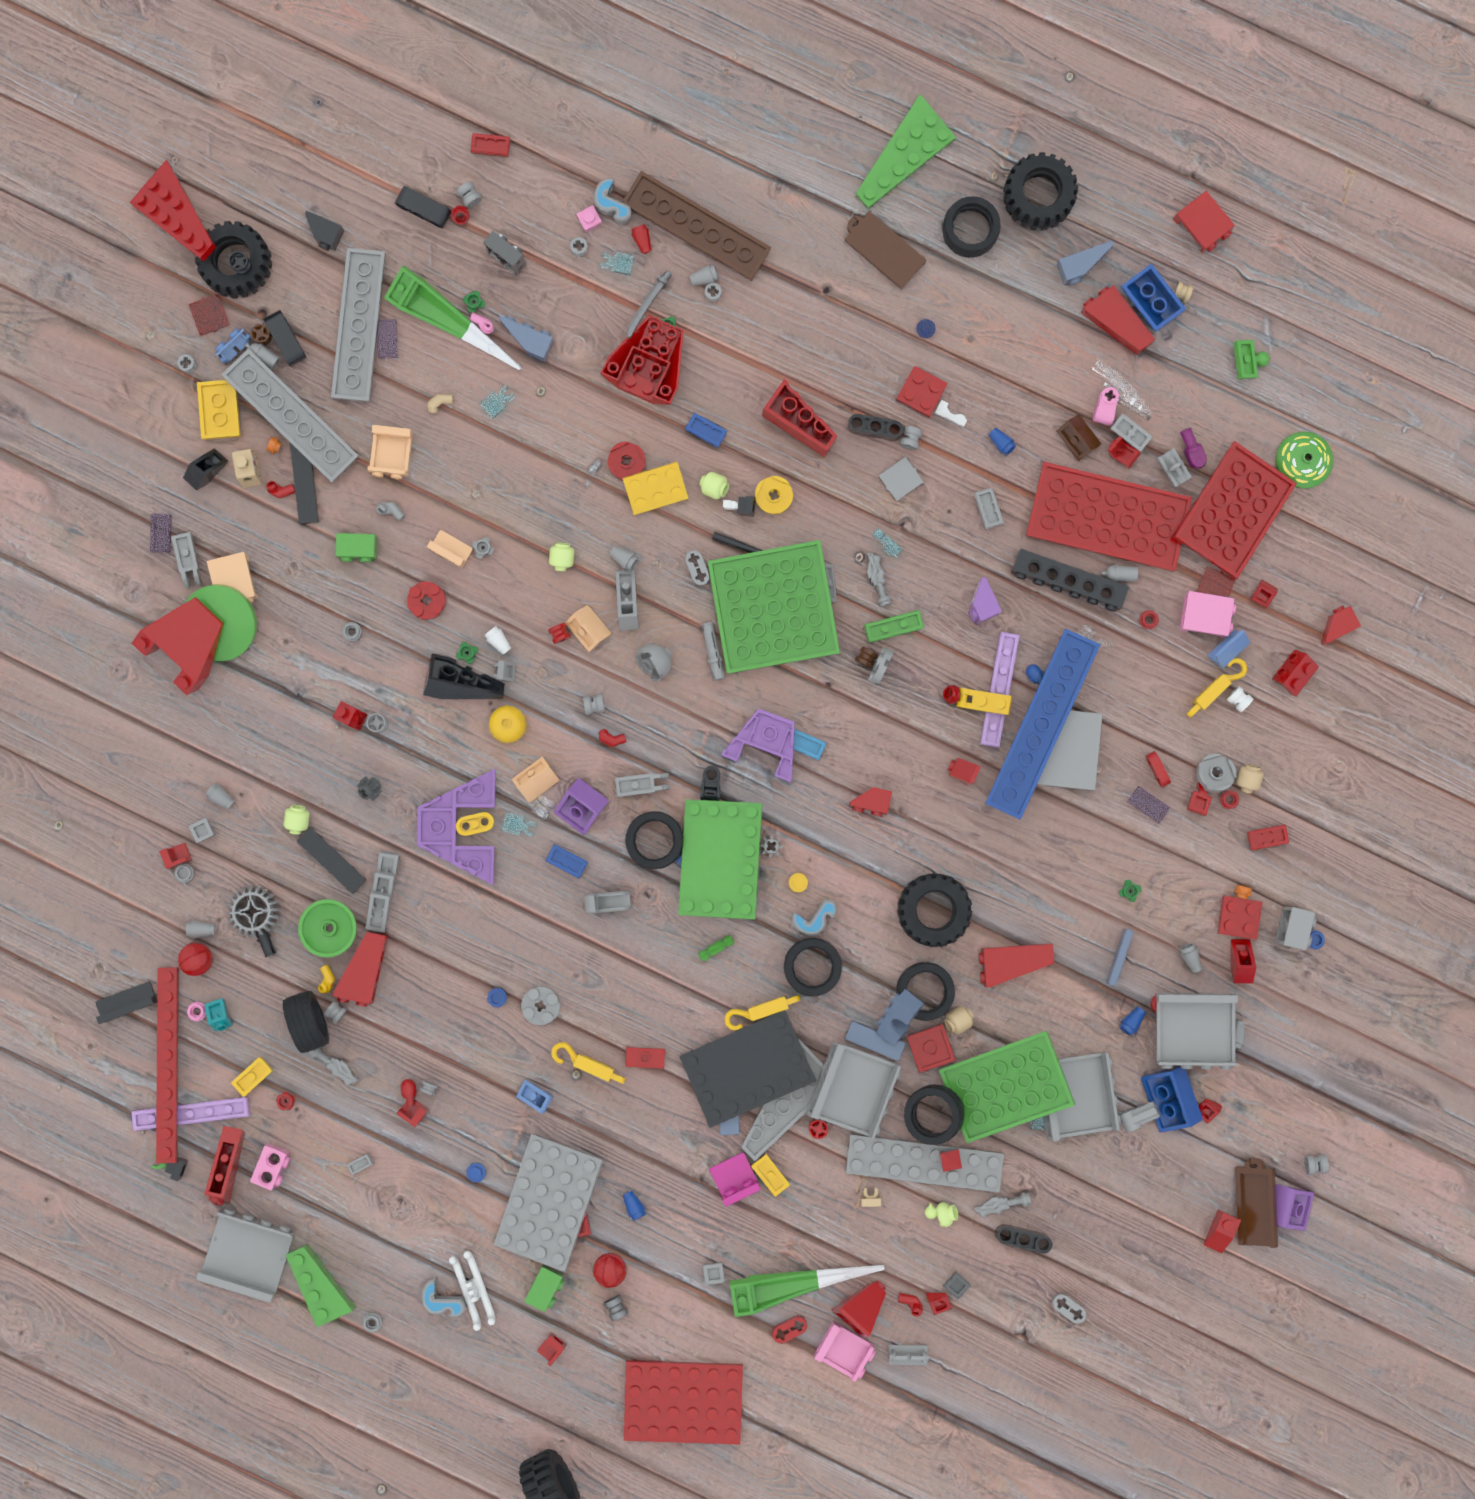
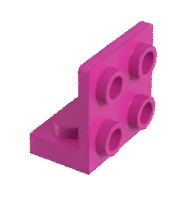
[709,1152,761,1207]

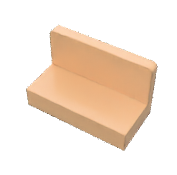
[427,530,473,568]
[565,605,611,652]
[512,756,560,803]

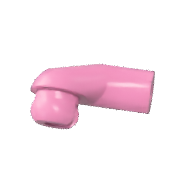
[470,312,494,334]

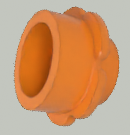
[266,436,282,455]
[1234,885,1253,899]

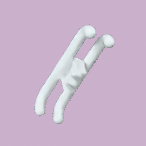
[449,1251,496,1331]

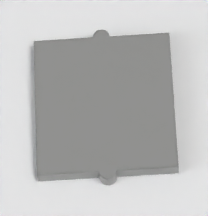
[879,457,924,502]

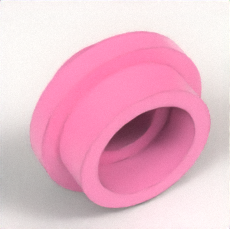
[187,1002,206,1021]

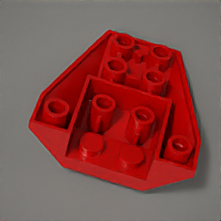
[600,315,684,405]

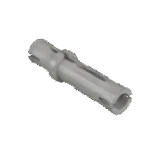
[701,622,725,681]

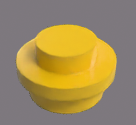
[789,873,808,892]

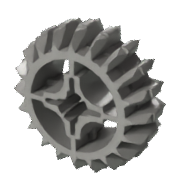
[226,885,280,938]

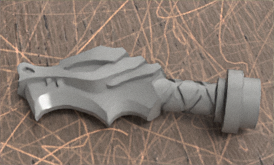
[867,553,892,607]
[308,1047,359,1086]
[974,1192,1031,1218]

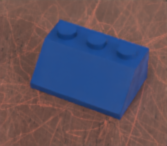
[1121,263,1186,332]
[1141,1065,1203,1133]

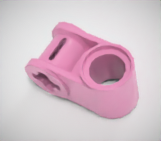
[1092,387,1119,426]

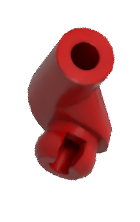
[599,729,627,747]

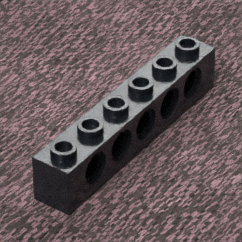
[1011,549,1129,612]

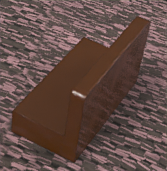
[1056,414,1101,461]

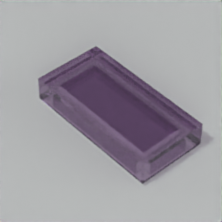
[377,319,398,359]
[150,514,172,553]
[1127,786,1170,824]

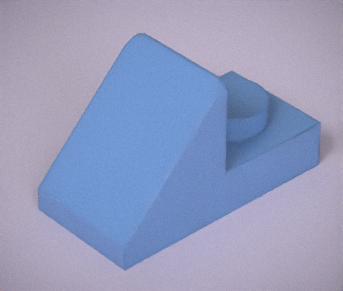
[516,1080,553,1114]

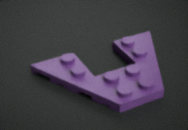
[417,769,496,885]

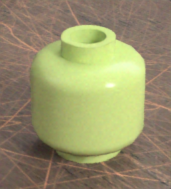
[700,472,729,500]
[549,542,575,571]
[283,805,310,834]

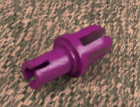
[1180,427,1207,469]

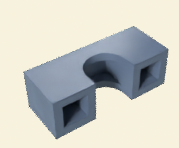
[876,989,924,1047]

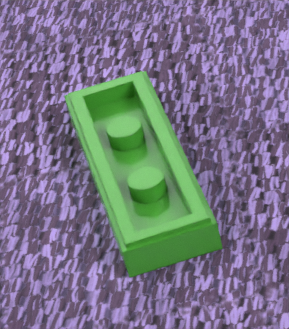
[864,610,924,643]

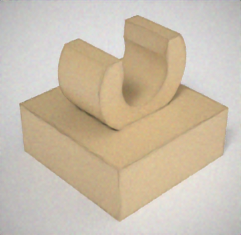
[860,1187,881,1207]

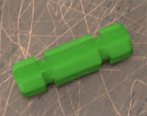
[698,935,734,961]

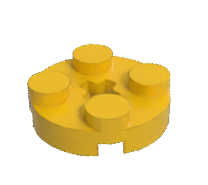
[755,476,793,515]

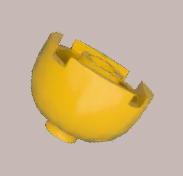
[488,705,527,744]

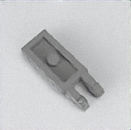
[171,532,202,588]
[615,773,670,797]

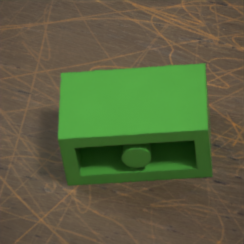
[335,533,378,563]
[524,1264,565,1312]

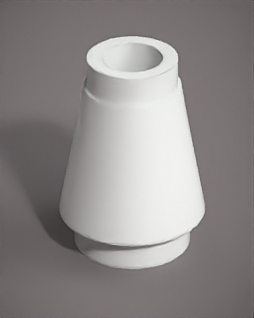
[484,626,511,655]

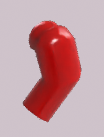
[266,481,295,498]
[898,1293,923,1317]

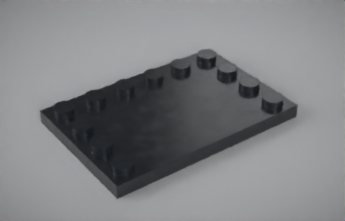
[679,1010,816,1128]

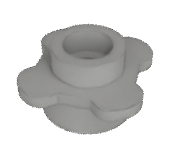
[472,537,494,559]

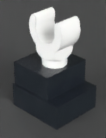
[723,496,756,517]

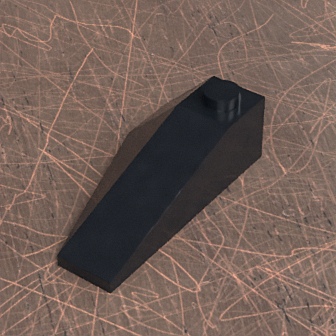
[423,653,505,699]

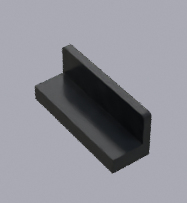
[96,982,157,1024]

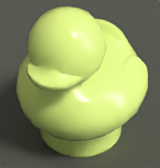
[925,1202,958,1227]

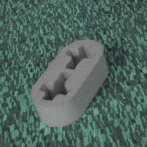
[685,550,709,586]
[1052,1293,1086,1324]

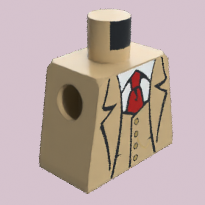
[232,449,262,488]

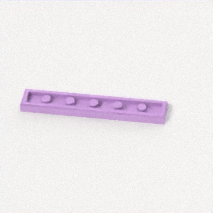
[980,632,1020,748]
[131,1096,250,1131]

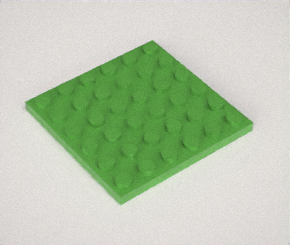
[708,540,841,674]

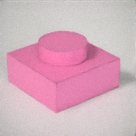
[576,205,602,232]

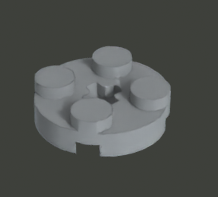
[868,647,894,686]
[1196,754,1236,793]
[521,986,560,1025]

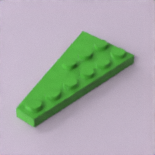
[856,94,956,209]

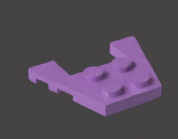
[721,709,795,782]

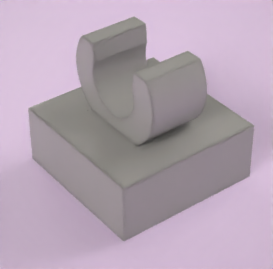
[493,660,516,682]

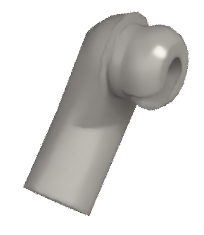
[376,502,405,521]

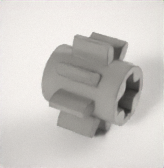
[760,834,783,858]

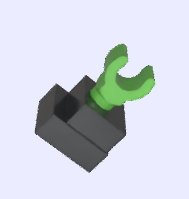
[151,1156,188,1181]

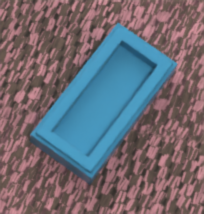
[794,729,826,761]

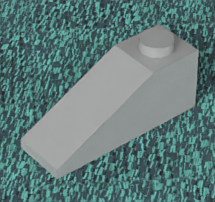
[615,569,639,631]

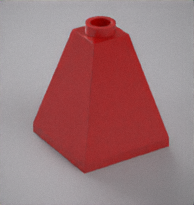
[832,1280,886,1337]

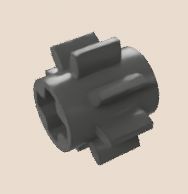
[357,776,382,801]

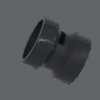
[228,251,252,275]

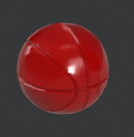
[178,942,213,976]
[593,1253,627,1288]

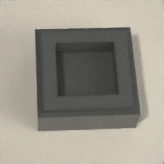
[943,1271,971,1299]

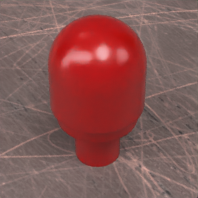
[400,1079,417,1107]

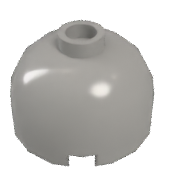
[635,643,672,682]

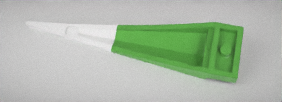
[384,266,522,370]
[730,1265,885,1317]

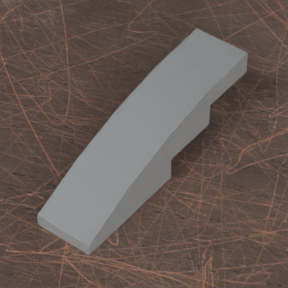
[365,850,400,933]

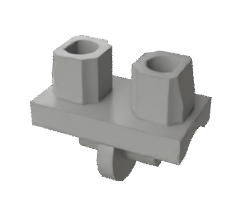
[1157,448,1192,488]

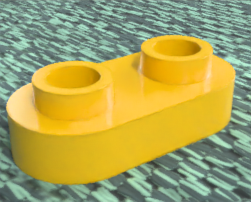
[456,812,495,836]

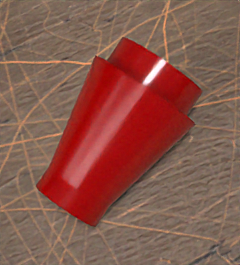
[631,224,652,254]

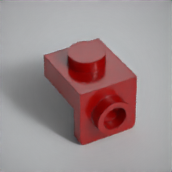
[1108,436,1141,469]
[332,701,367,731]

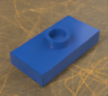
[685,412,727,448]
[545,844,588,879]

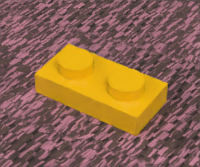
[231,1056,274,1097]
[751,1154,790,1197]

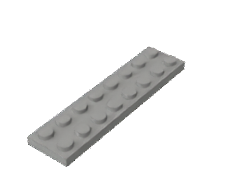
[331,248,386,403]
[221,349,359,483]
[846,1134,1004,1193]

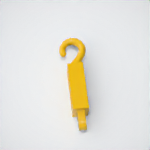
[1186,658,1248,718]
[724,995,801,1030]
[551,1042,626,1084]

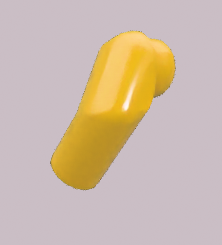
[318,964,335,994]

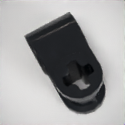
[700,766,720,801]

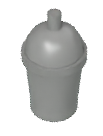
[245,343,280,370]
[1101,564,1138,582]

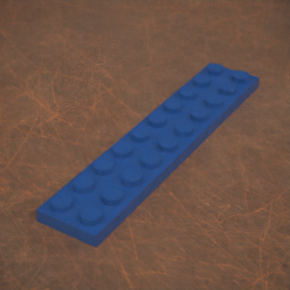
[985,628,1100,820]

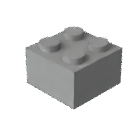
[1274,906,1316,950]

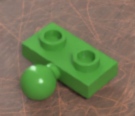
[1233,340,1270,380]

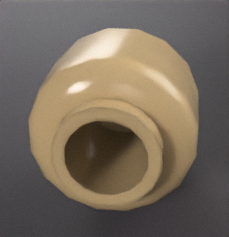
[1236,764,1264,793]
[944,1006,974,1035]

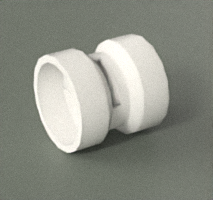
[1226,686,1254,713]

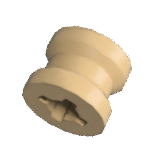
[1174,281,1193,304]

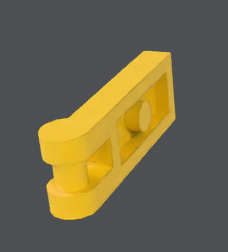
[956,688,1013,716]

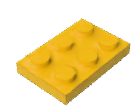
[197,380,241,440]
[623,461,689,515]

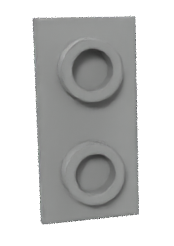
[888,1345,929,1365]

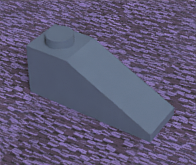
[1057,240,1114,286]

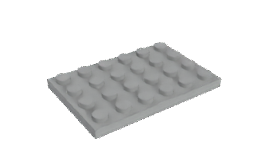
[494,1134,604,1272]

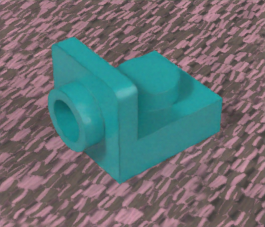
[204,998,233,1031]

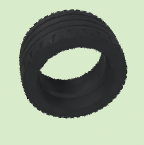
[942,196,1001,258]
[625,811,683,869]
[784,938,842,996]
[896,962,955,1021]
[283,991,329,1053]
[904,1085,965,1145]

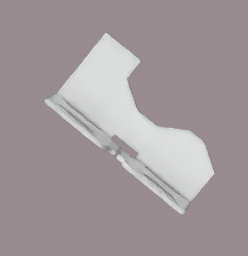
[935,400,967,428]

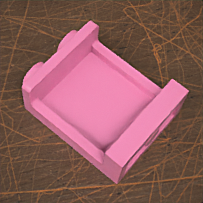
[1179,591,1236,638]
[814,1321,875,1382]

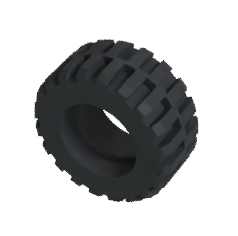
[1003,152,1078,231]
[195,221,272,299]
[897,873,973,947]
[519,1449,580,1499]

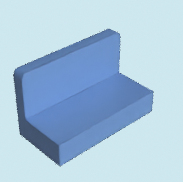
[1208,629,1250,669]

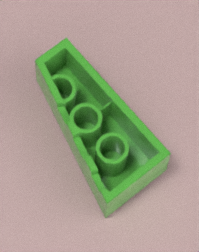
[286,1243,356,1327]

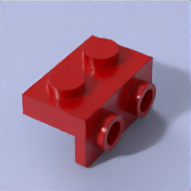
[1272,650,1319,697]

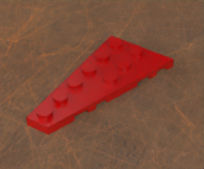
[129,160,216,262]

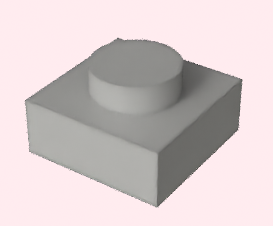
[188,818,215,843]
[703,1262,725,1285]

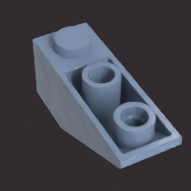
[499,315,554,362]

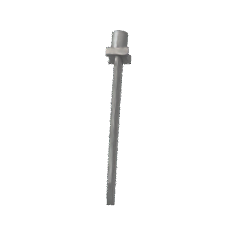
[627,270,672,339]

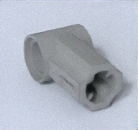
[1119,1101,1160,1133]

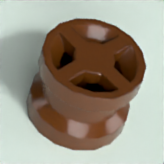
[250,324,273,346]
[855,646,878,669]

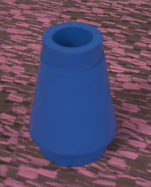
[988,428,1016,456]
[1119,1007,1146,1036]
[622,1190,647,1221]

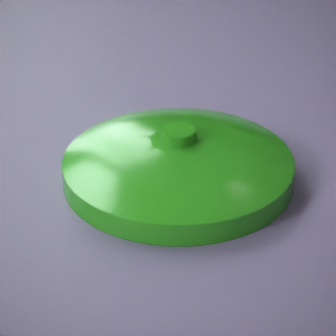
[185,584,257,661]

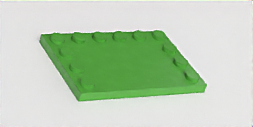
[678,800,763,920]
[939,1030,1076,1143]

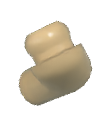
[427,394,453,413]

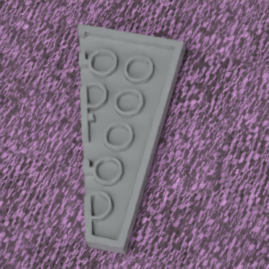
[741,1038,824,1161]

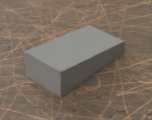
[347,1153,374,1175]

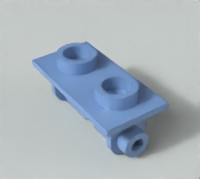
[214,328,251,364]

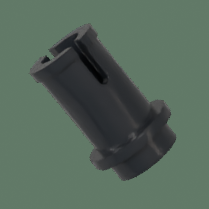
[256,932,277,958]

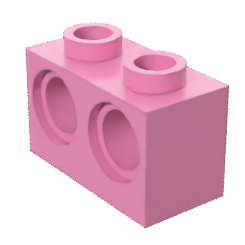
[250,1143,291,1190]

